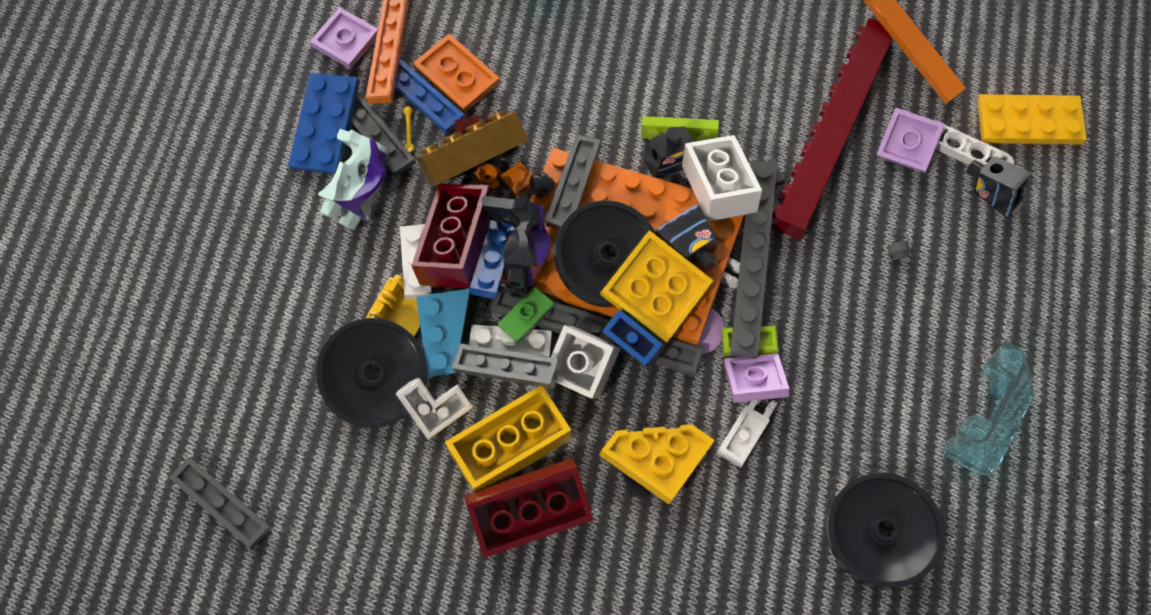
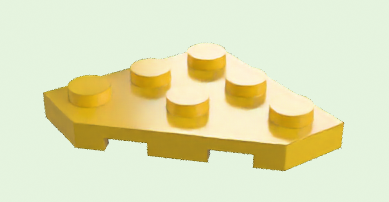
[599,424,715,505]

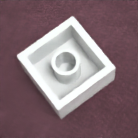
[551,325,621,399]

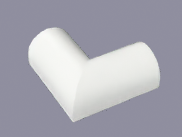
[396,378,473,440]

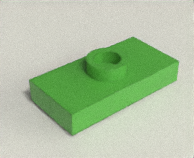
[498,287,555,344]

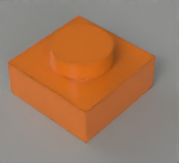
[500,162,532,197]

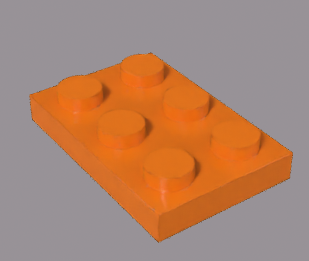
[413,34,500,113]

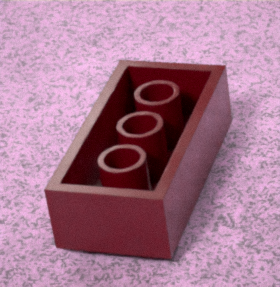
[411,183,492,289]
[463,458,594,558]

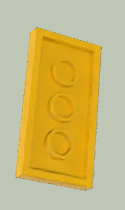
[977,94,1087,145]

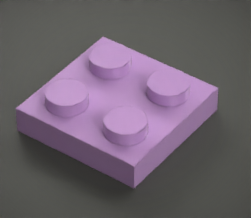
[310,7,378,69]
[877,108,945,174]
[724,353,789,403]

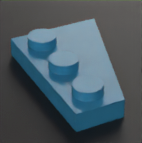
[416,289,470,377]

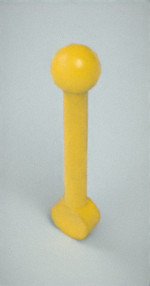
[403,106,415,154]

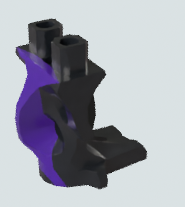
[481,195,550,299]

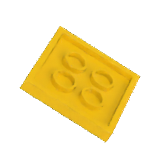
[600,230,713,345]

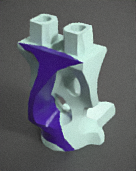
[318,129,390,230]

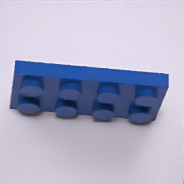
[288,73,360,175]

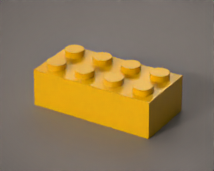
[445,386,572,492]

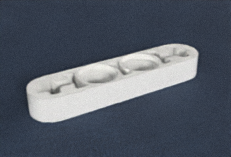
[935,125,1014,165]

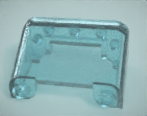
[940,341,1035,476]

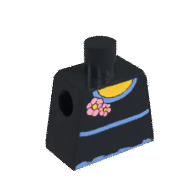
[644,126,693,179]
[966,157,1031,218]
[656,204,718,271]

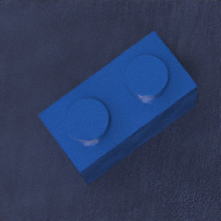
[602,310,665,368]

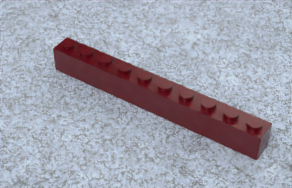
[772,17,893,241]

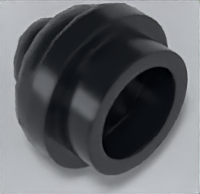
[529,172,557,198]

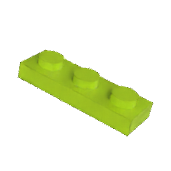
[641,116,719,141]

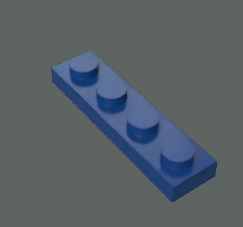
[395,59,465,135]
[469,220,516,299]

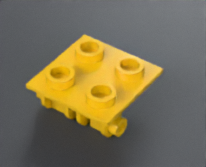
[366,275,420,337]

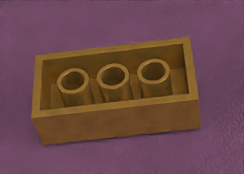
[416,110,529,186]

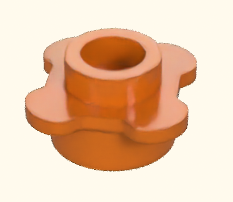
[474,164,501,190]

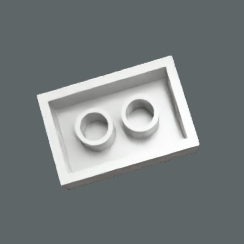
[682,135,762,221]

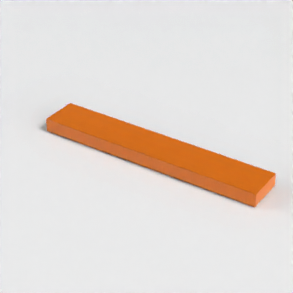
[366,0,409,104]
[863,0,966,104]

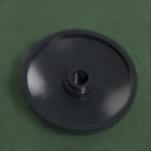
[554,200,658,308]
[316,318,427,428]
[826,473,945,590]

